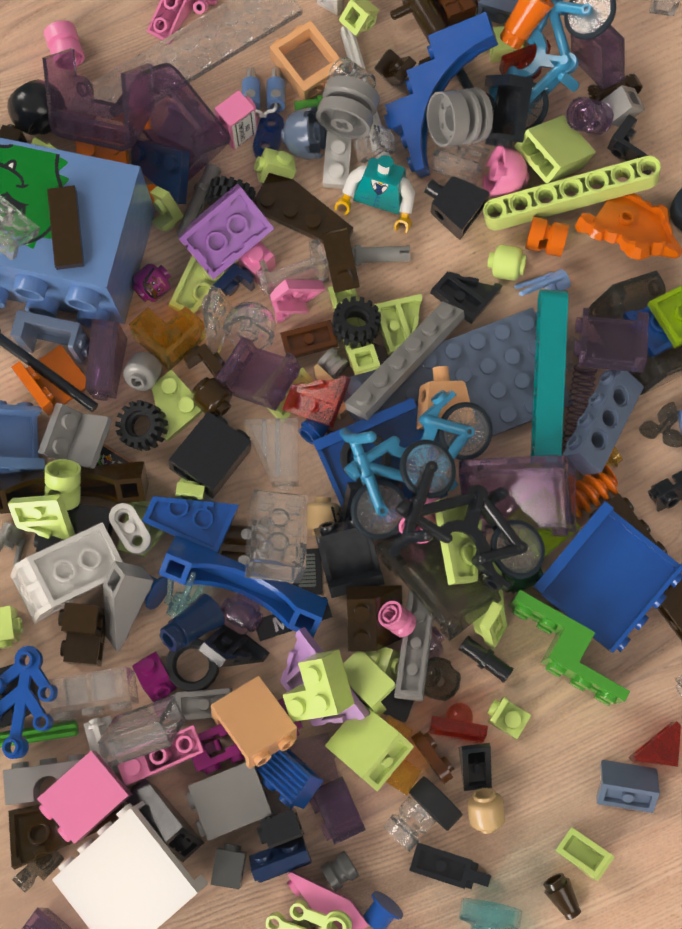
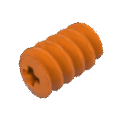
[557,464,618,519]

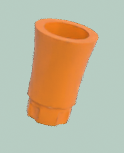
[500,0,554,50]

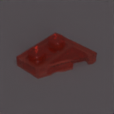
[282,376,351,428]

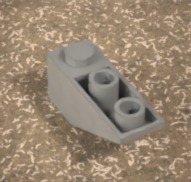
[103,561,154,651]

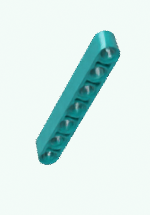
[530,289,568,473]

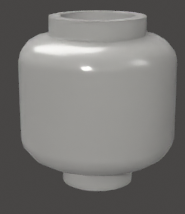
[123,352,162,391]

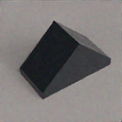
[458,743,492,791]

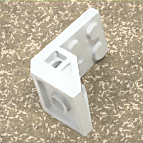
[10,522,123,624]

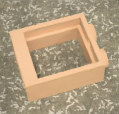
[269,20,345,100]

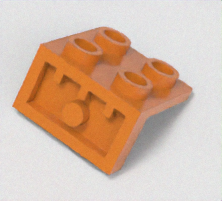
[11,345,91,416]

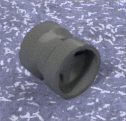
[320,851,360,892]

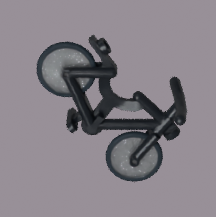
[389,440,545,591]

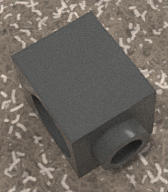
[210,843,247,889]

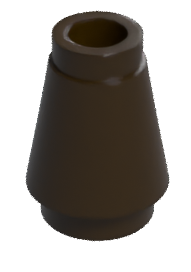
[543,873,581,920]

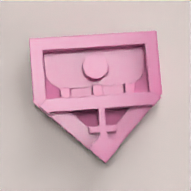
[270,279,325,323]

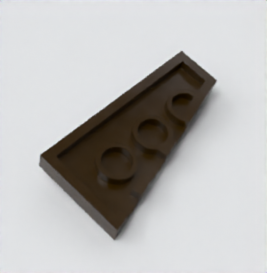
[254,173,353,244]
[8,803,124,870]

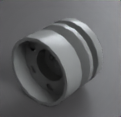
[427,87,493,147]

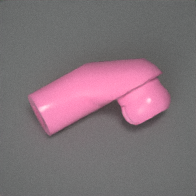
[193,0,217,14]

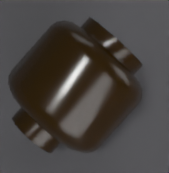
[193,377,232,416]

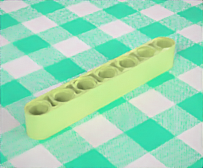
[483,156,661,231]

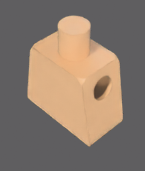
[417,366,475,429]

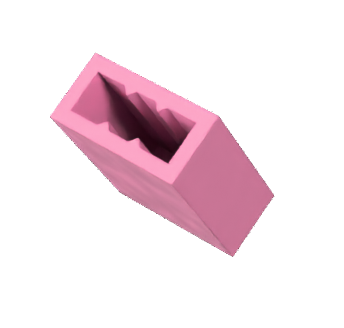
[37,751,132,844]

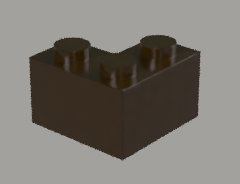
[58,602,105,667]

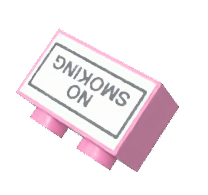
[214,90,258,150]

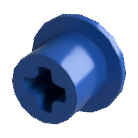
[145,575,169,610]
[363,891,403,929]

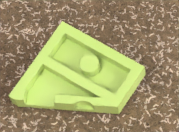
[152,370,203,442]

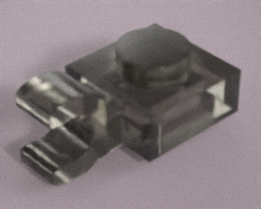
[12,851,64,893]

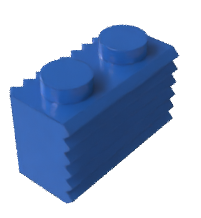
[257,749,324,809]

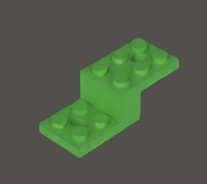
[508,590,630,706]

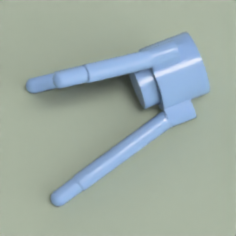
[514,269,571,316]

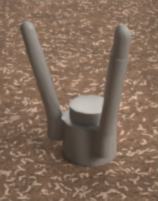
[0,522,26,569]

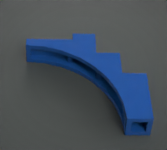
[384,12,498,178]

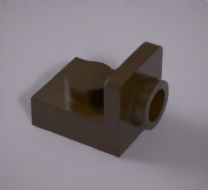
[374,49,417,85]

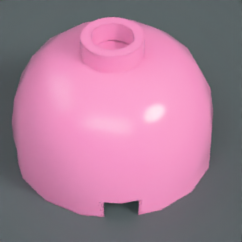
[482,146,529,198]

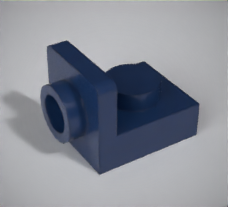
[213,263,255,300]

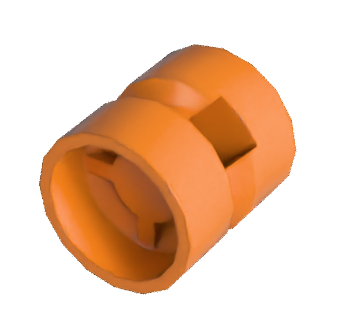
[525,216,569,257]

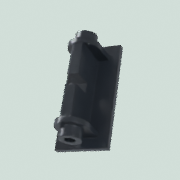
[648,470,682,512]

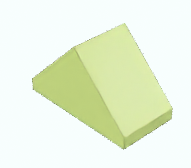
[555,827,615,881]

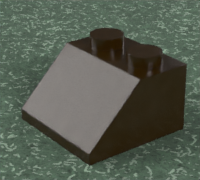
[346,585,402,652]

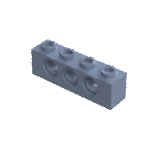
[562,367,644,475]

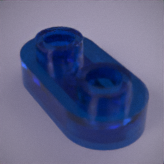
[253,112,284,158]

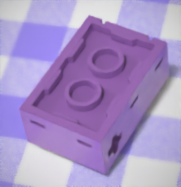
[177,183,274,280]

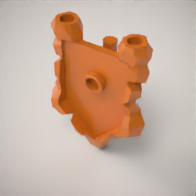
[575,186,682,261]

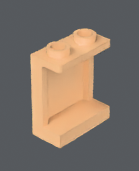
[211,676,297,769]

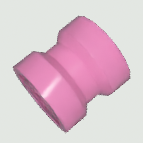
[378,601,416,637]

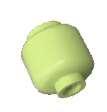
[487,245,527,281]

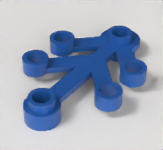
[0,646,58,759]

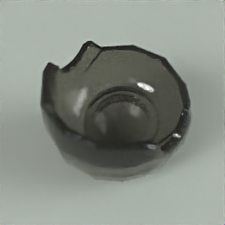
[424,657,461,701]

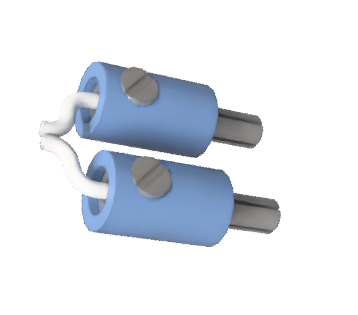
[241,67,285,118]

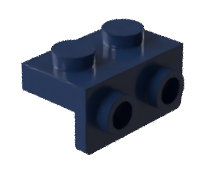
[249,836,312,883]

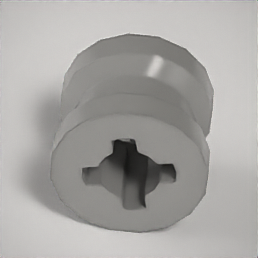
[317,348,349,380]

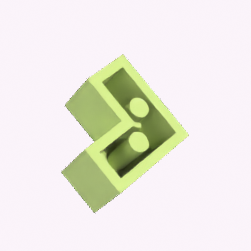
[283,649,354,722]

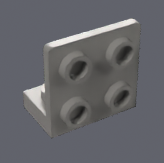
[38,403,112,469]

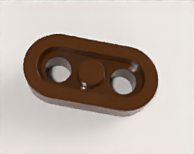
[411,731,454,784]

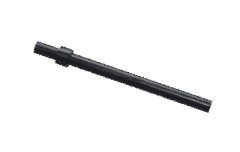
[0,329,98,412]

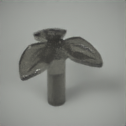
[639,402,682,447]

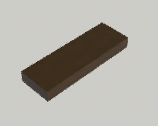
[47,185,85,270]

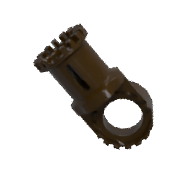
[588,74,643,107]

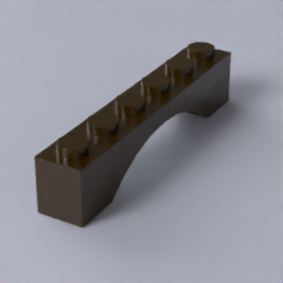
[0,461,149,514]

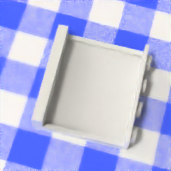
[52,801,208,929]

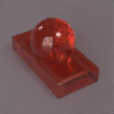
[499,39,551,80]
[428,702,488,743]

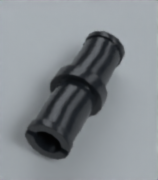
[458,635,514,683]

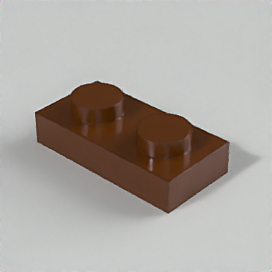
[280,320,338,360]

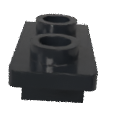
[607,114,652,175]

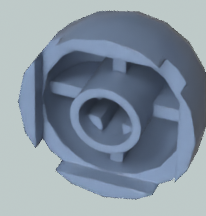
[281,107,326,160]

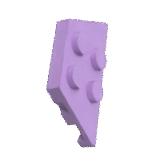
[280,627,370,726]

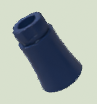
[159,593,225,652]

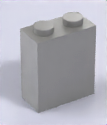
[186,762,274,841]

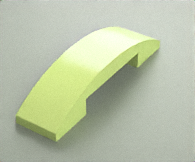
[328,286,380,375]

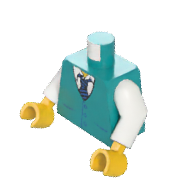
[334,155,415,233]

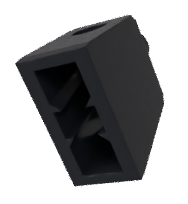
[424,176,490,240]

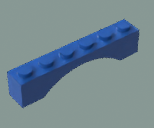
[158,536,328,638]

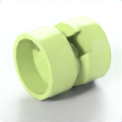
[45,459,81,510]

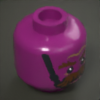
[132,264,171,302]

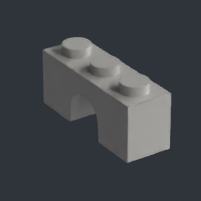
[3,754,85,805]

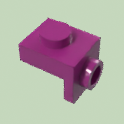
[132,651,177,702]

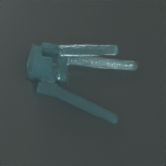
[164,572,206,618]

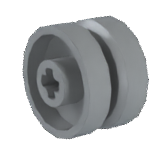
[316,76,380,139]

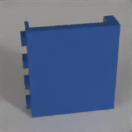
[313,398,448,529]
[533,501,682,653]

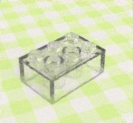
[245,489,308,583]
[43,666,139,722]

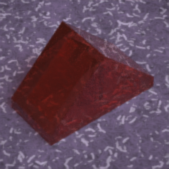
[629,721,681,767]

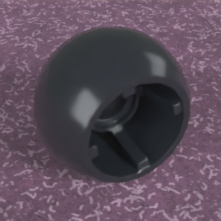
[7,79,64,135]

